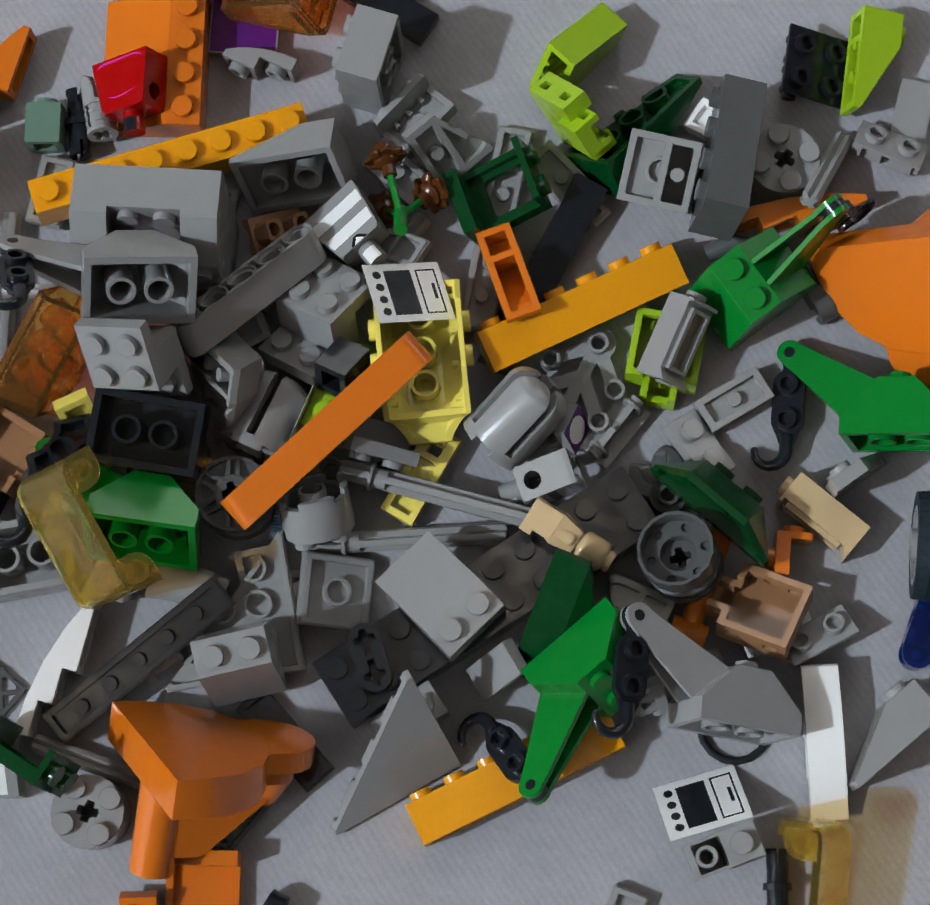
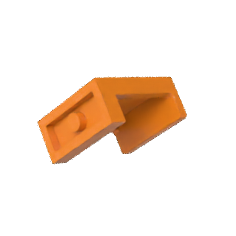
[165,850,243,905]

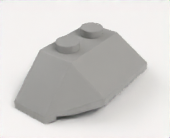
[183,333,264,427]

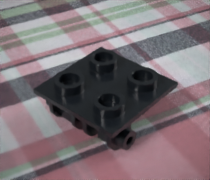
[779,23,848,109]

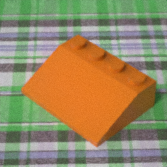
[105,0,212,138]

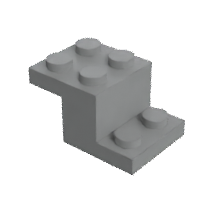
[616,128,706,215]
[258,257,371,386]
[74,317,193,396]

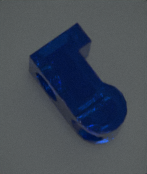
[898,600,930,671]

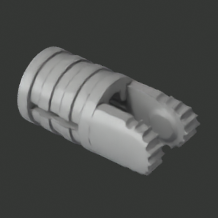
[80,75,119,142]

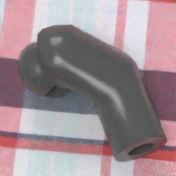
[704,234,749,261]

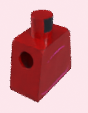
[92,46,168,137]

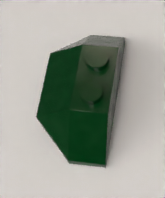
[650,460,768,568]

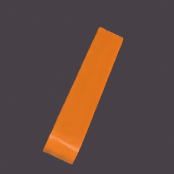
[220,331,434,530]

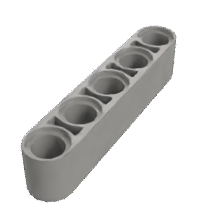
[170,223,327,357]

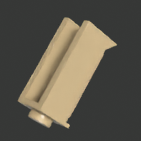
[775,472,871,563]

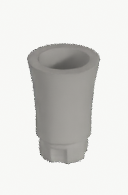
[145,566,231,603]

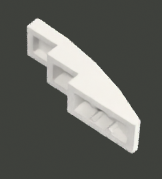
[17,599,103,738]
[800,663,849,821]

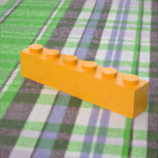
[473,241,689,374]
[405,717,626,847]

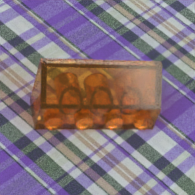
[0,286,87,418]

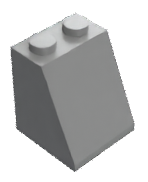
[190,619,288,707]

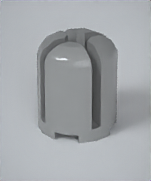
[463,366,568,471]
[214,370,308,466]

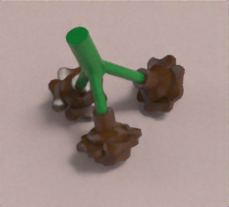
[364,141,450,236]

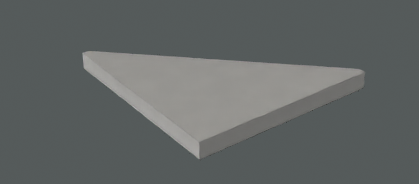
[166,531,307,693]
[331,669,461,835]

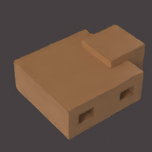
[0,405,50,500]
[706,562,813,661]

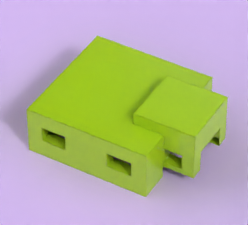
[528,71,617,161]
[624,306,707,411]

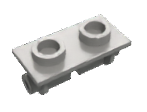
[850,120,929,177]
[580,393,652,469]
[786,604,860,667]

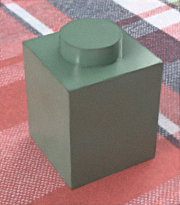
[24,97,68,153]

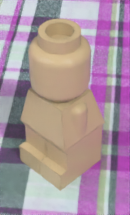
[519,496,617,573]

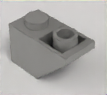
[682,819,766,882]

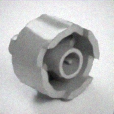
[751,123,820,202]
[277,473,355,551]
[50,774,132,850]

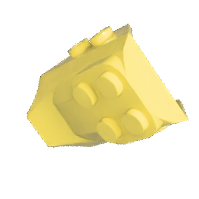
[368,279,474,446]

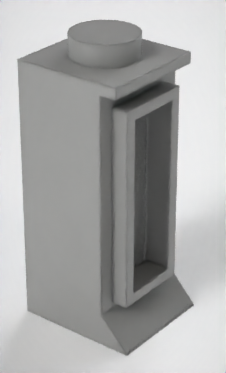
[636,290,718,392]

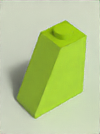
[529,2,628,86]

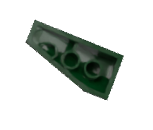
[564,74,703,196]
[518,547,595,679]

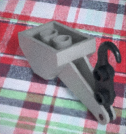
[0,230,198,324]
[592,602,802,746]

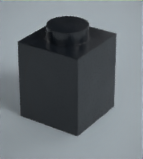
[314,336,371,397]

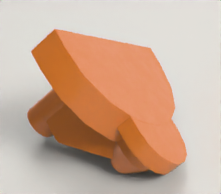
[810,208,930,390]
[107,701,316,880]

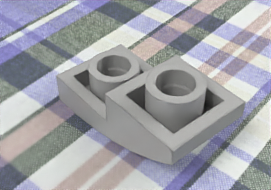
[222,47,301,83]

